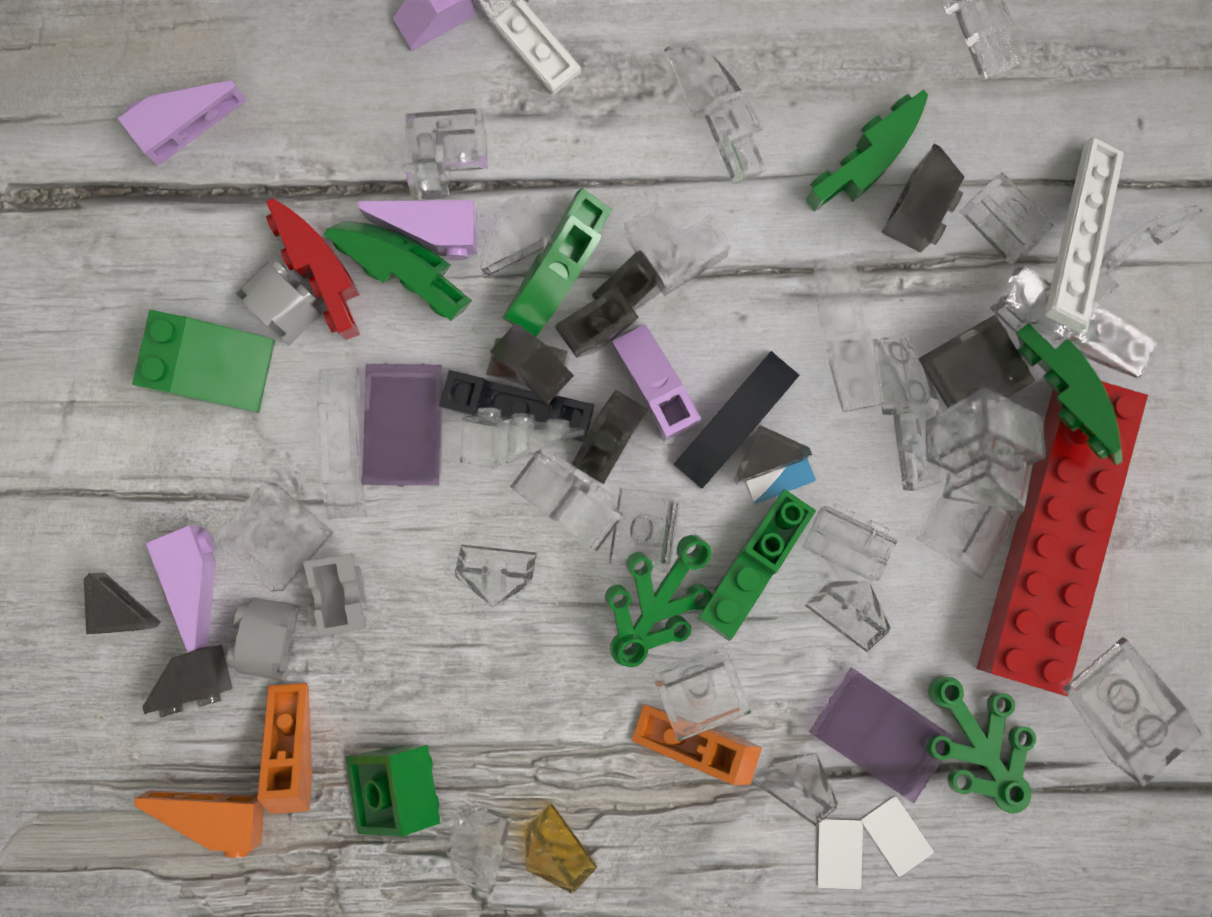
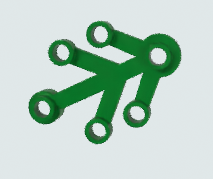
[605,535,712,667]
[926,676,1036,813]

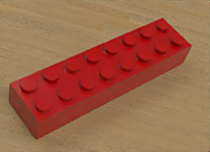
[976,381,1148,697]

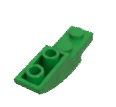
[806,89,928,212]
[502,188,612,338]
[324,221,472,321]
[1016,323,1123,466]
[697,489,816,641]

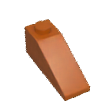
[257,683,312,814]
[631,704,763,785]
[134,790,264,858]

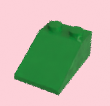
[132,310,275,413]

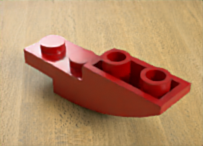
[266,198,360,340]

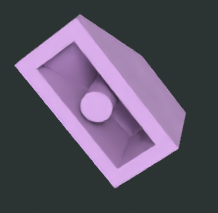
[392,0,475,51]

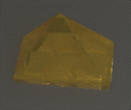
[524,804,598,893]

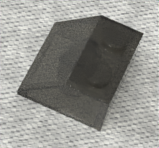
[881,144,964,253]
[918,314,1036,425]

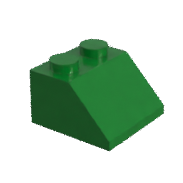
[345,745,441,837]

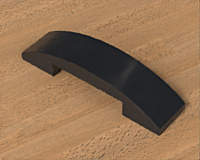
[673,351,800,489]
[439,370,595,443]

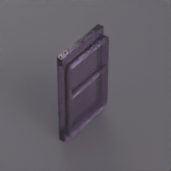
[362,363,443,487]
[809,667,956,803]

